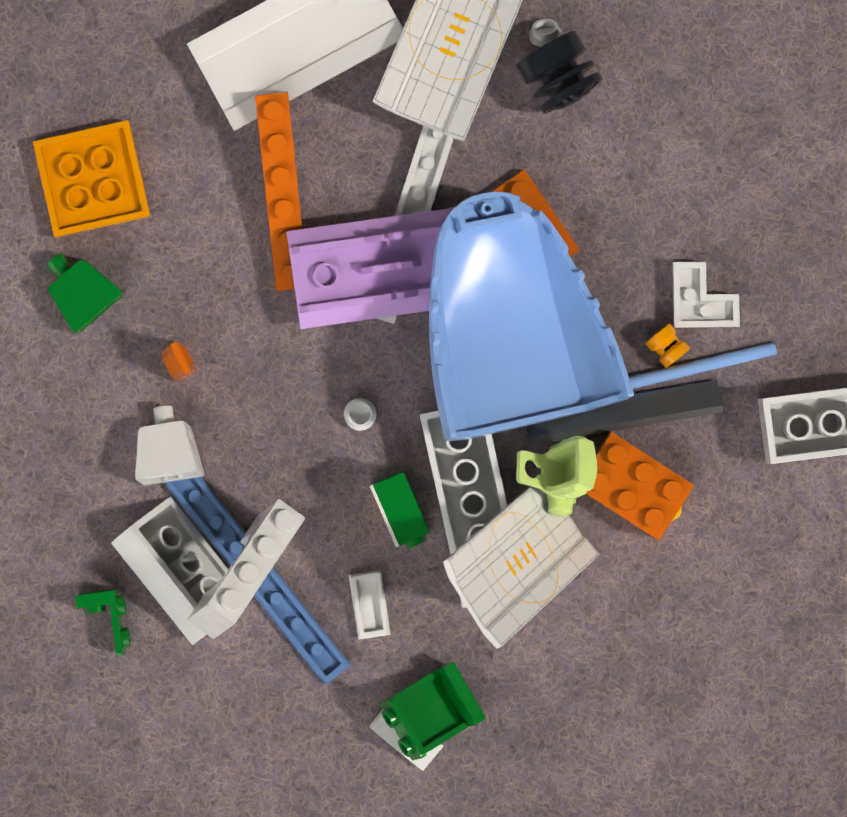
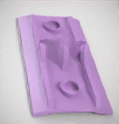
[286,208,454,329]

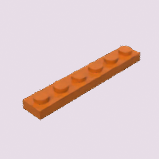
[255,91,302,291]

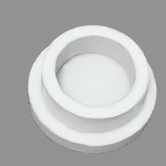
[529,19,562,47]
[344,398,377,431]

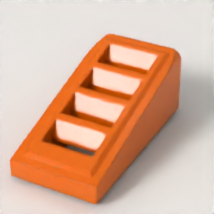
[161,341,197,382]

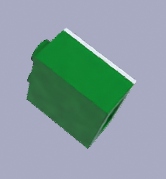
[370,470,430,549]

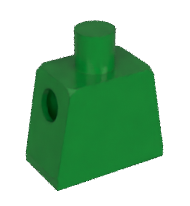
[46,253,125,334]

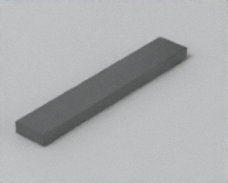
[526,380,724,445]

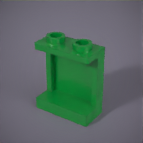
[380,662,486,760]

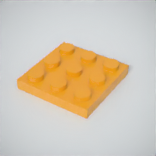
[33,120,151,238]

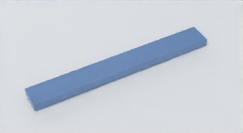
[164,477,351,685]

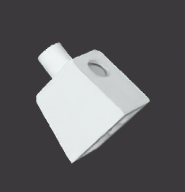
[135,406,204,486]

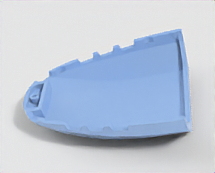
[429,191,634,441]

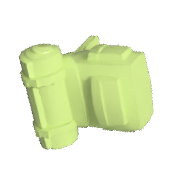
[516,436,597,517]

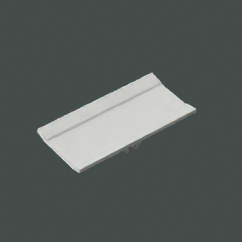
[187,0,403,131]

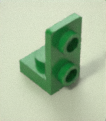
[75,588,131,656]

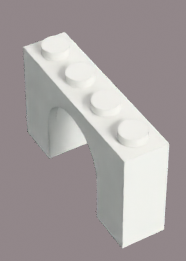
[187,499,305,639]

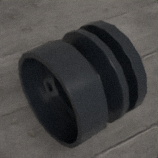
[516,31,603,114]

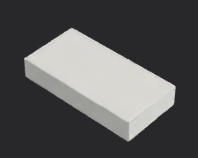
[349,570,391,640]

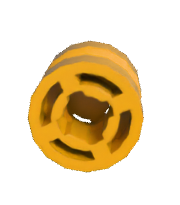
[645,323,690,368]

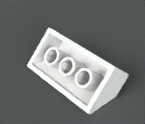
[111,496,228,645]

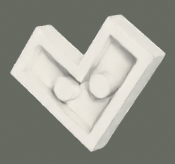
[672,262,740,328]

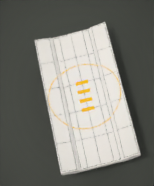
[373,0,523,141]
[443,486,600,648]

